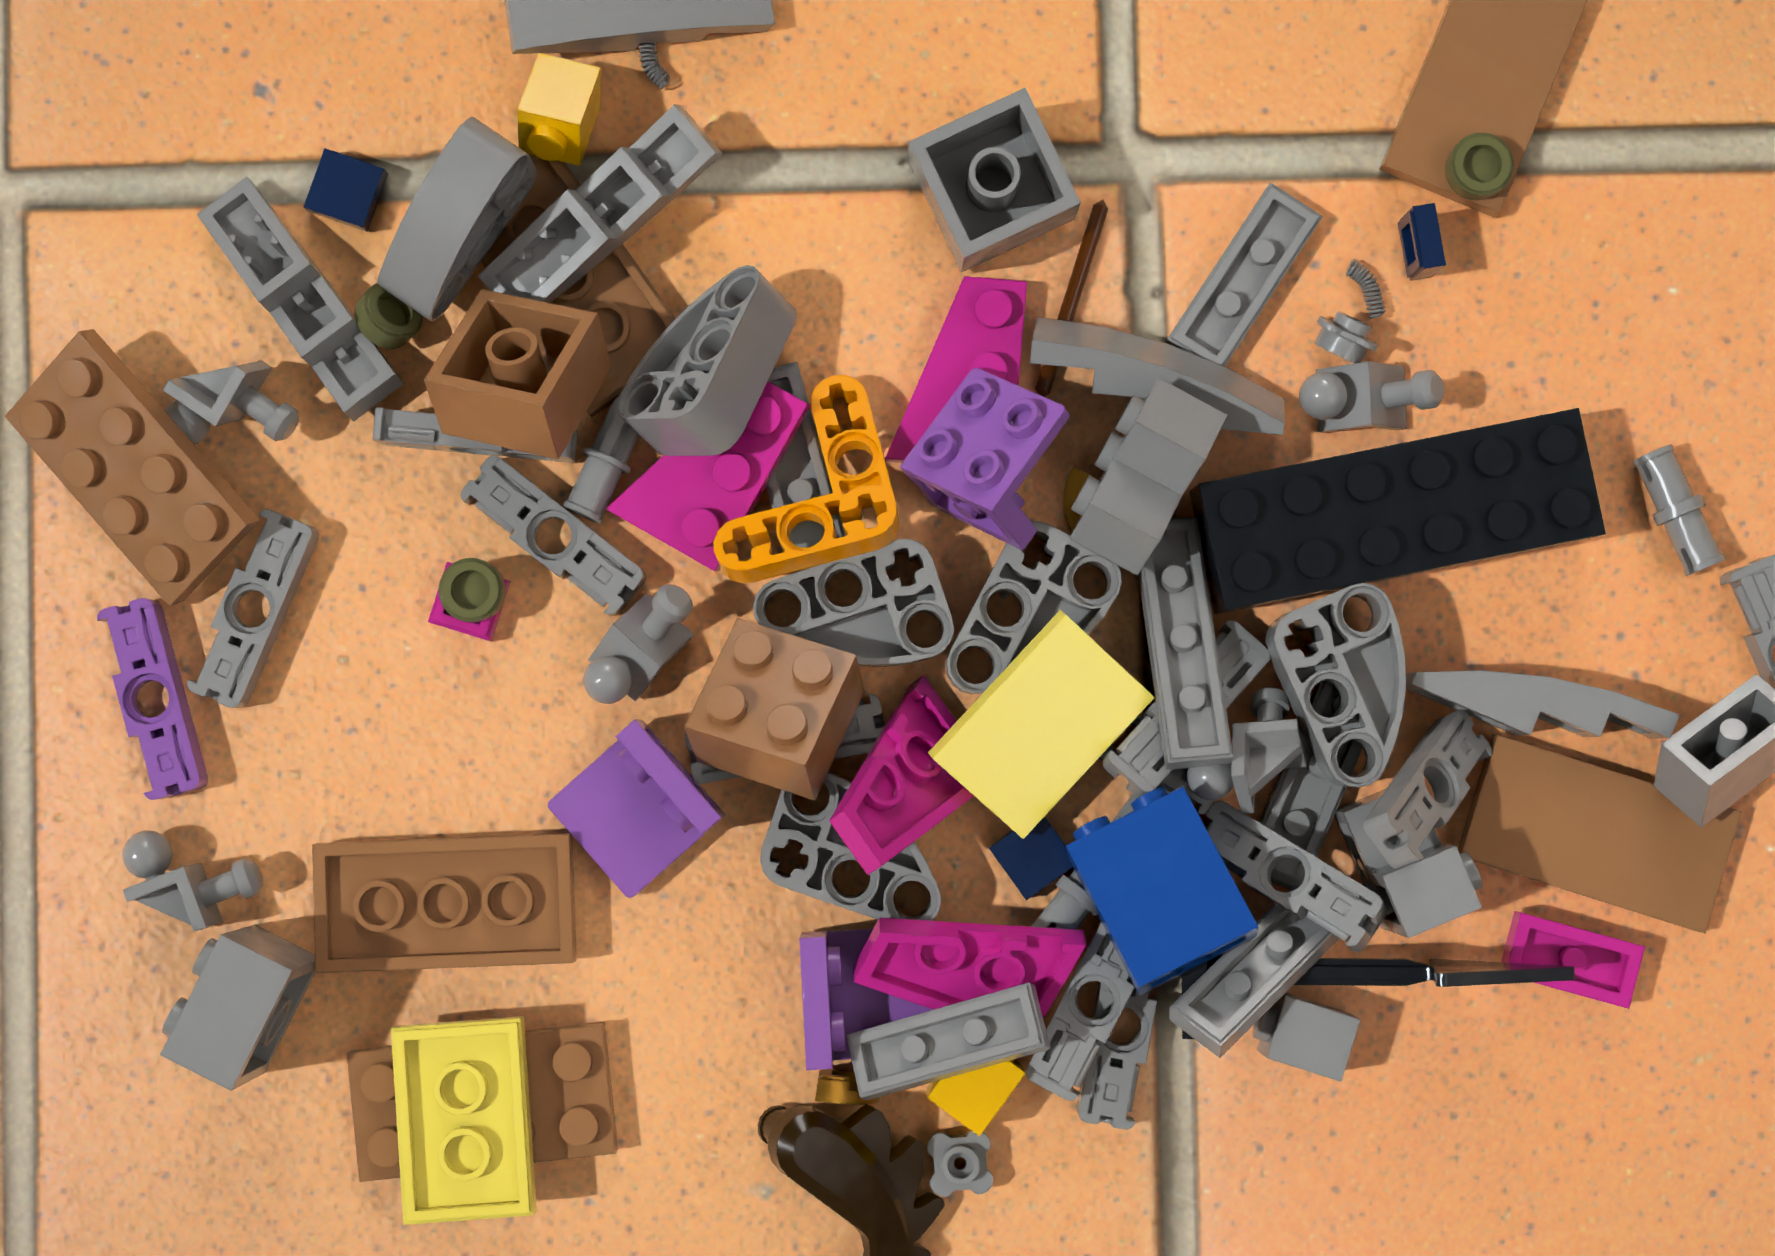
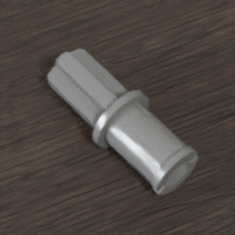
[563,397,639,524]

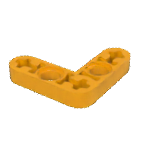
[713,375,900,583]

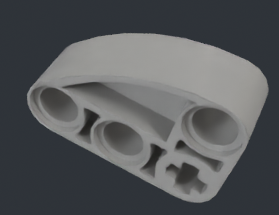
[377,117,537,321]
[616,265,796,456]
[945,521,1122,695]
[753,538,954,667]
[1265,583,1406,787]
[760,772,941,921]

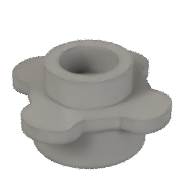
[1315,311,1378,363]
[927,1131,993,1197]

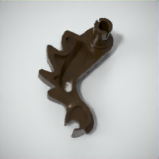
[757,1104,945,1256]

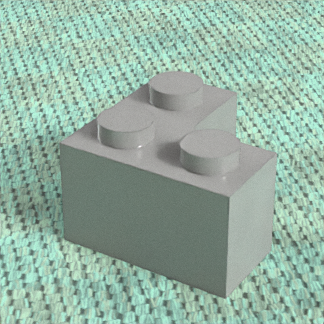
[1069,377,1227,575]
[1334,788,1482,938]

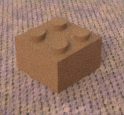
[424,289,612,460]
[684,618,864,801]

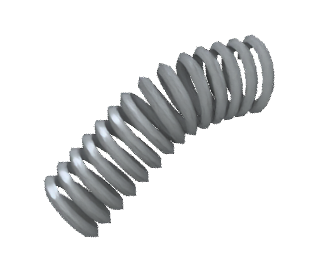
[638,43,670,90]
[1346,259,1386,319]

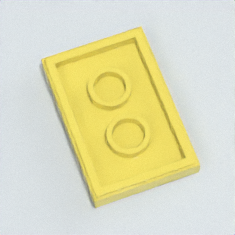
[928,610,1155,839]
[391,1016,537,1225]

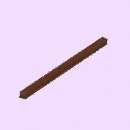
[1035,199,1108,397]

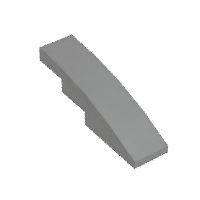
[505,0,775,54]
[478,104,723,303]
[197,177,404,422]
[1030,317,1285,435]
[1406,670,1680,739]

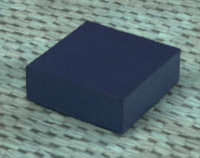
[303,148,388,232]
[1398,203,1446,281]
[988,817,1073,900]

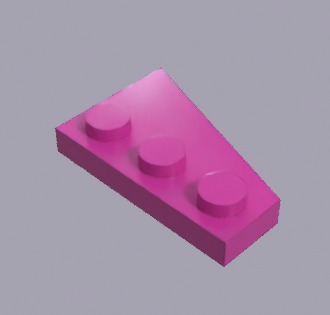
[885,276,1027,463]
[606,381,811,571]
[829,675,974,875]
[853,918,1086,1019]

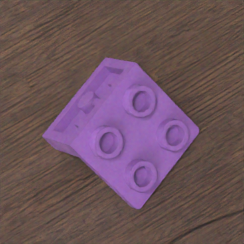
[900,368,1070,551]
[548,719,726,898]
[799,928,933,1070]

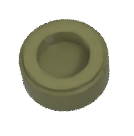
[1445,133,1514,201]
[354,283,422,349]
[439,558,506,623]

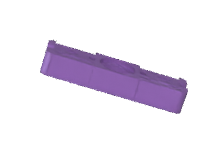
[97,598,208,800]

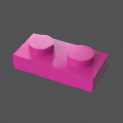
[1501,911,1645,1009]

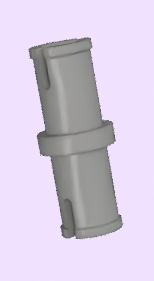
[1632,444,1726,576]

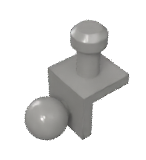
[163,361,299,445]
[1299,361,1445,433]
[583,584,694,704]
[1187,687,1307,814]
[122,830,263,932]

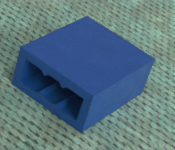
[1066,787,1259,996]

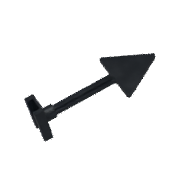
[1181,952,1575,1039]

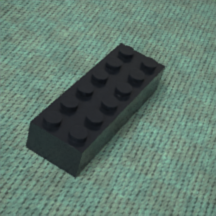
[1189,408,1606,614]

